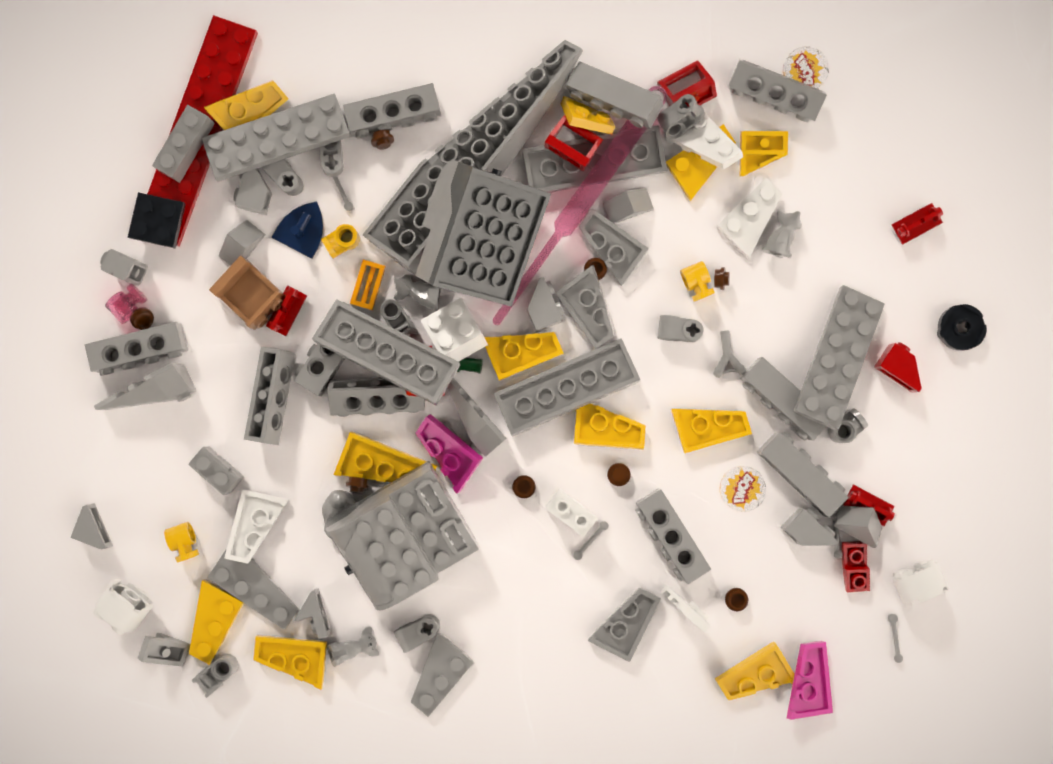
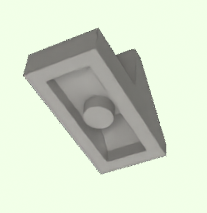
[294,588,331,640]
[137,633,190,667]

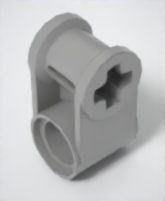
[657,94,705,139]
[261,159,304,196]
[380,299,419,336]
[657,315,704,342]
[393,614,440,653]
[191,654,238,698]

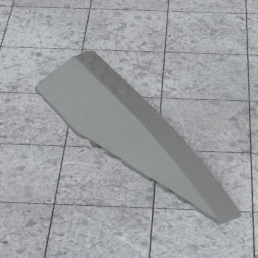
[363,40,583,279]

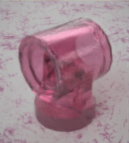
[105,283,148,324]

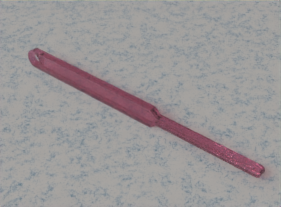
[492,86,667,326]

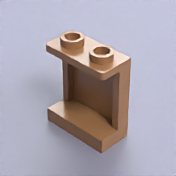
[209,255,286,330]

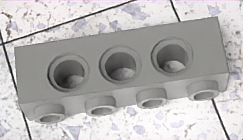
[728,58,827,123]
[343,83,441,139]
[294,302,354,397]
[84,322,188,376]
[244,347,296,445]
[327,377,425,417]
[635,488,712,584]

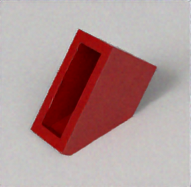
[874,342,922,393]

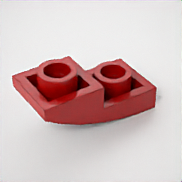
[841,541,870,593]

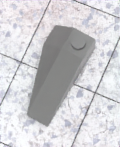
[94,363,196,410]
[448,378,507,457]

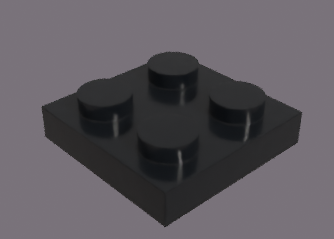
[127,192,186,249]

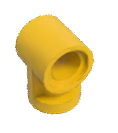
[321,224,360,259]
[680,261,715,302]
[164,522,199,563]

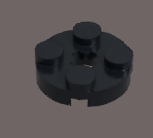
[937,304,987,351]

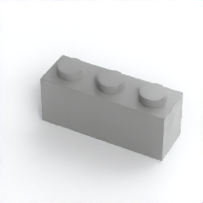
[152,105,215,183]

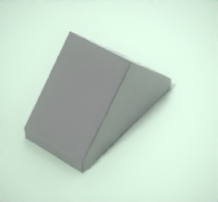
[603,188,654,224]
[218,220,266,265]
[70,503,113,550]
[833,506,882,548]

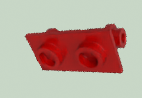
[891,203,943,245]
[266,285,307,336]
[842,484,895,527]

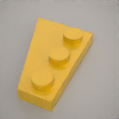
[204,80,289,130]
[666,124,736,201]
[484,332,564,381]
[574,403,646,450]
[671,409,752,453]
[189,580,244,665]
[253,635,327,690]
[714,641,795,701]

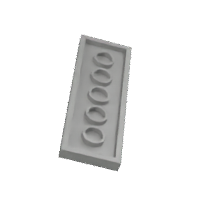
[202,93,351,182]
[522,125,667,193]
[793,285,885,431]
[312,299,460,406]
[493,338,641,437]

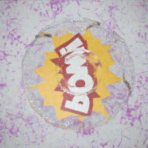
[782,46,830,89]
[719,466,767,512]

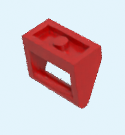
[657,60,717,107]
[544,115,604,172]

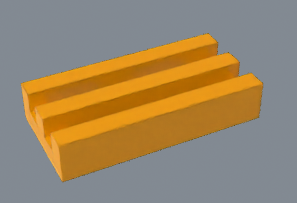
[350,259,386,311]

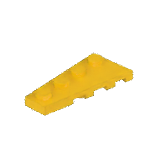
[333,431,438,482]

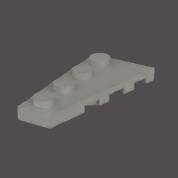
[207,550,299,630]

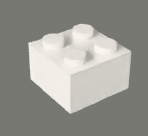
[421,297,488,362]

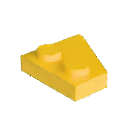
[560,96,615,135]
[739,131,788,176]

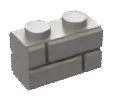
[100,249,148,286]
[188,446,244,495]

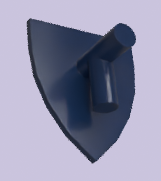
[271,201,323,259]

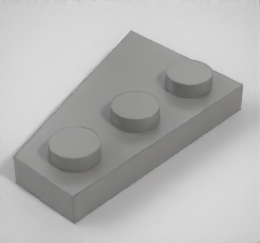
[579,208,649,286]
[556,265,616,349]
[587,587,661,662]
[411,631,474,717]

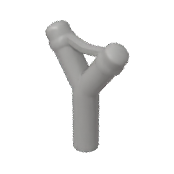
[713,330,746,378]

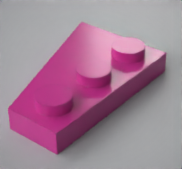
[415,414,483,494]
[786,641,833,720]

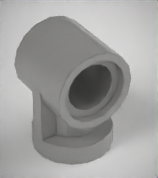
[828,408,868,443]

